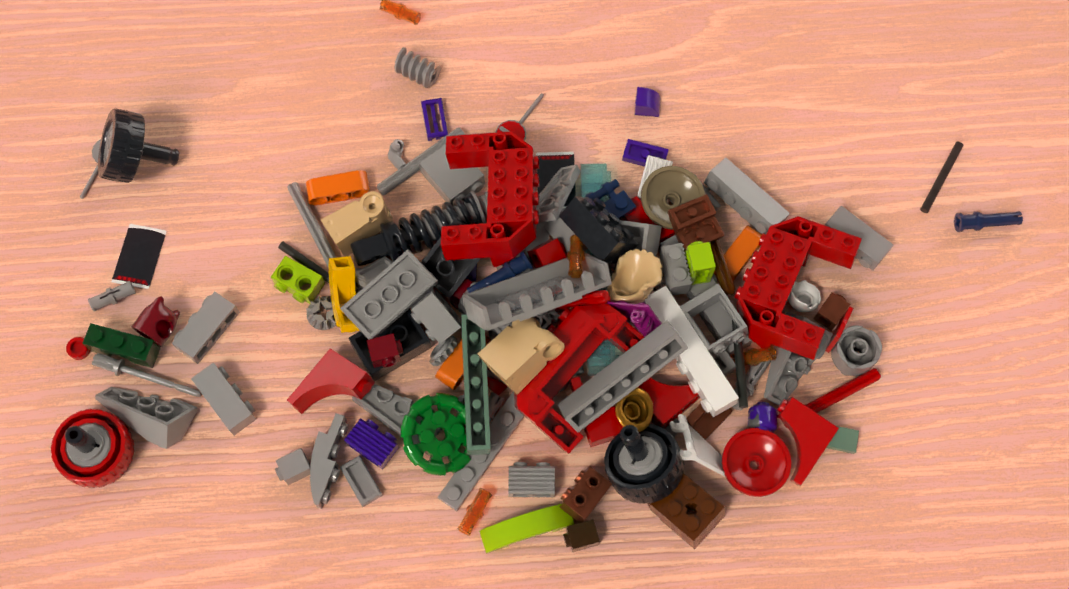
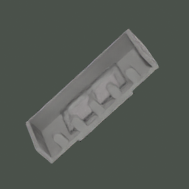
[462,252,612,331]

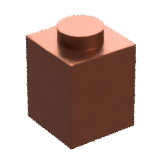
[813,292,851,331]

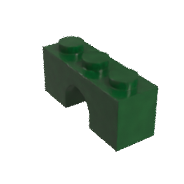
[82,323,161,368]

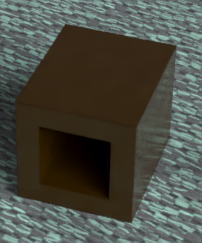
[563,519,600,553]

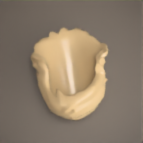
[607,249,662,304]

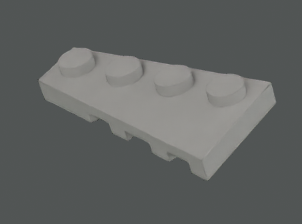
[536,165,581,225]
[352,384,442,444]

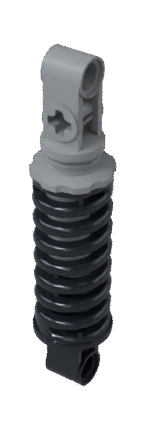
[350,191,488,266]

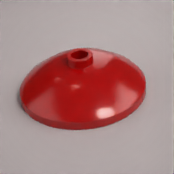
[722,428,791,497]

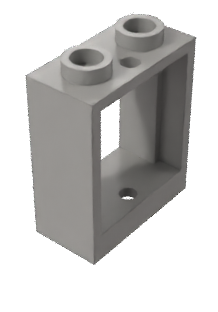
[680,284,748,356]

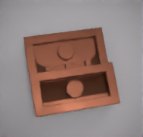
[668,194,724,253]

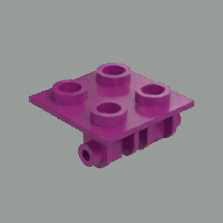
[607,301,662,337]

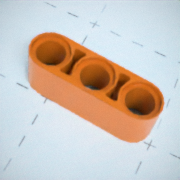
[306,170,370,205]
[714,225,762,281]
[435,335,491,390]

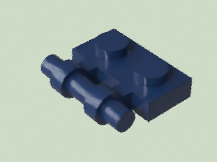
[585,179,636,220]

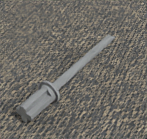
[92,353,201,397]

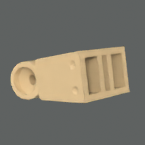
[321,191,393,257]
[478,317,565,395]

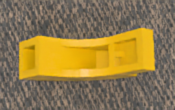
[329,256,360,333]

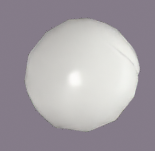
[788,280,821,312]

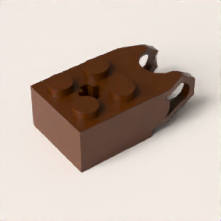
[647,473,725,549]

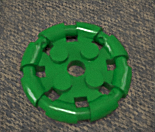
[400,393,471,476]

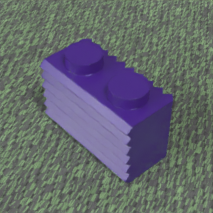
[344,418,399,470]

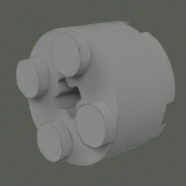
[831,325,882,376]

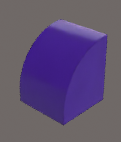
[634,87,660,117]

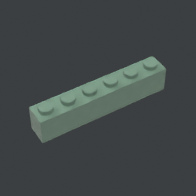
[461,314,491,455]

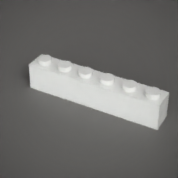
[642,286,739,417]

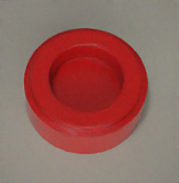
[66,337,90,360]

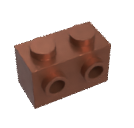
[560,466,612,523]

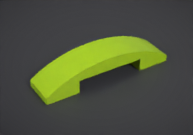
[479,504,574,554]

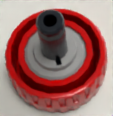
[51,409,134,488]

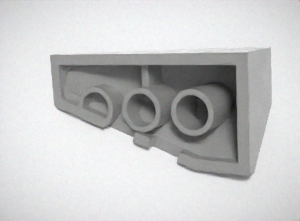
[764,312,833,405]

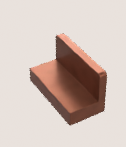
[687,404,733,440]

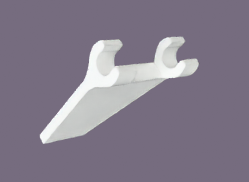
[670,414,725,477]

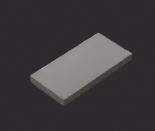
[340,250,439,340]

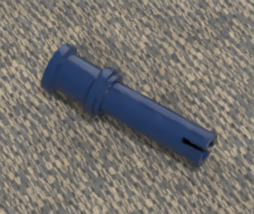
[954,211,1023,232]
[467,251,533,293]

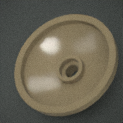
[641,166,705,230]

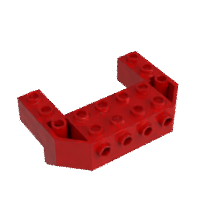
[441,131,539,267]
[735,216,862,360]
[514,304,644,454]

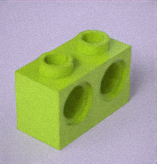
[685,241,716,285]
[271,256,325,304]

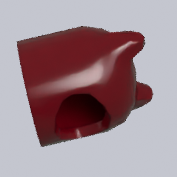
[131,296,180,347]

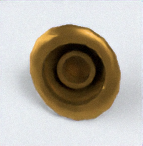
[615,387,653,432]

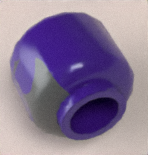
[748,402,778,433]

